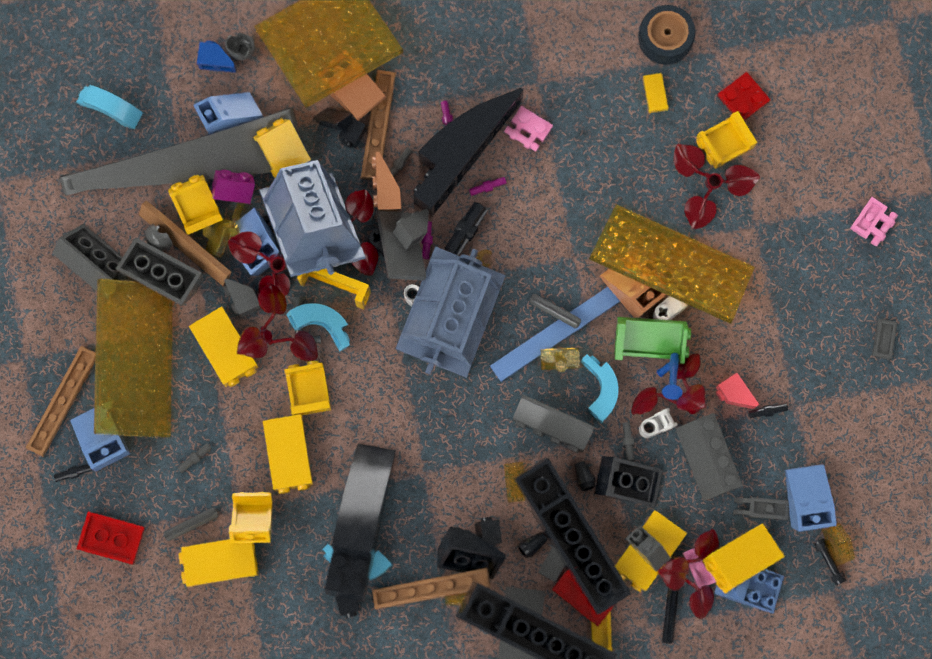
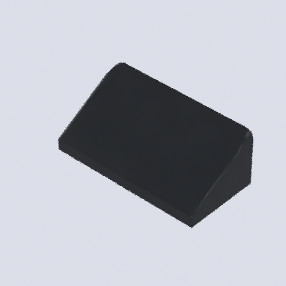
[313,108,353,131]

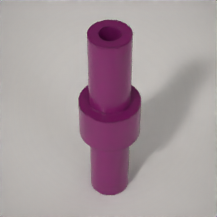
[440,101,453,126]
[469,177,507,196]
[421,221,433,260]

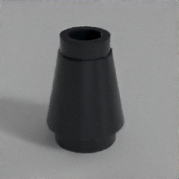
[574,461,596,492]
[518,532,548,558]

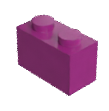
[211,170,255,204]

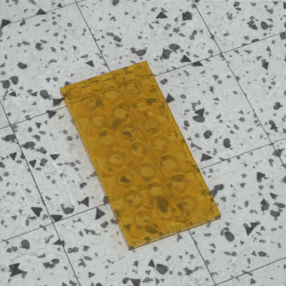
[589,204,755,324]
[94,278,172,438]

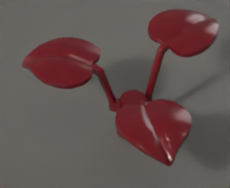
[673,144,760,229]
[345,189,378,276]
[228,231,290,296]
[237,283,318,362]
[631,353,706,415]
[657,529,719,619]

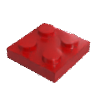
[717,72,770,121]

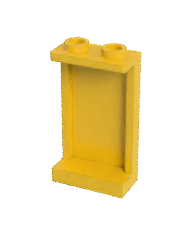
[297,268,371,310]
[189,306,259,387]
[263,414,313,494]
[615,510,687,592]
[703,523,785,594]
[179,539,259,587]

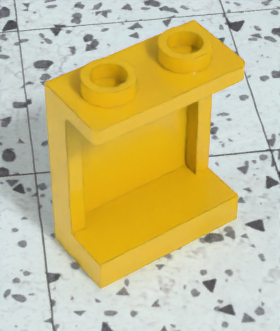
[696,111,757,169]
[253,118,311,177]
[168,175,223,235]
[284,361,331,416]
[229,492,273,543]

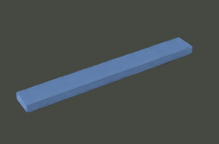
[490,287,620,382]

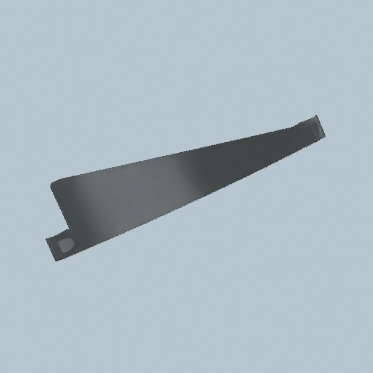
[58,107,298,196]

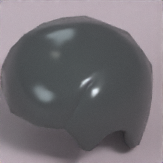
[225,32,256,61]
[145,224,173,251]

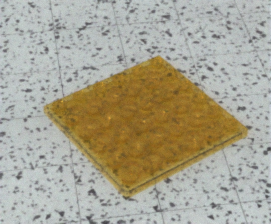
[254,0,404,108]

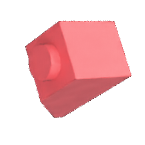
[716,373,759,409]

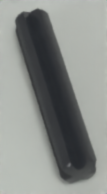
[662,588,679,644]

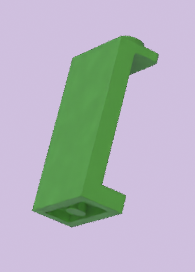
[614,317,691,364]

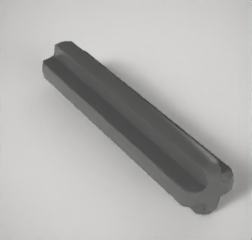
[529,294,581,328]
[163,508,219,541]

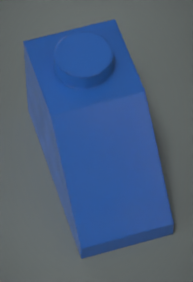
[197,40,237,73]

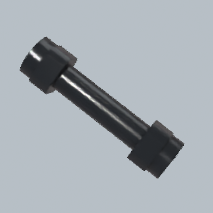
[813,538,846,586]

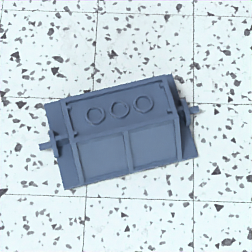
[259,160,365,277]
[395,246,506,378]

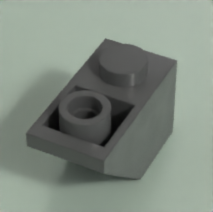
[393,208,429,250]
[223,279,262,318]
[626,526,671,571]

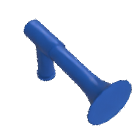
[657,353,683,400]

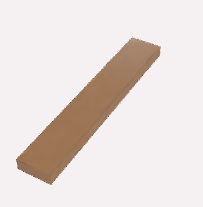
[361,70,396,180]
[139,200,231,286]
[26,346,99,457]
[372,568,491,610]

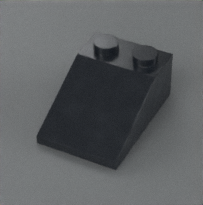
[594,456,663,507]
[437,526,506,579]

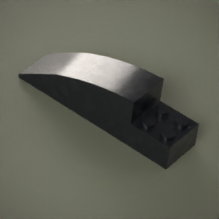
[413,88,524,217]
[324,444,396,602]
[513,458,631,615]
[455,581,618,659]

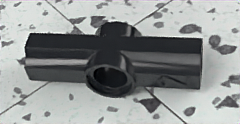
[444,202,488,256]

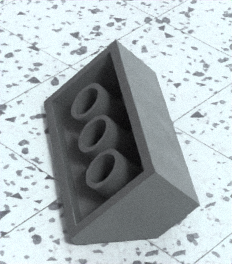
[52,224,133,301]
[115,237,204,306]
[512,395,594,453]
[675,413,743,501]

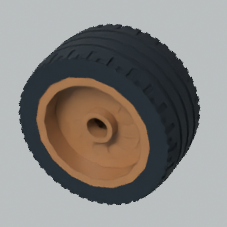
[638,4,696,65]

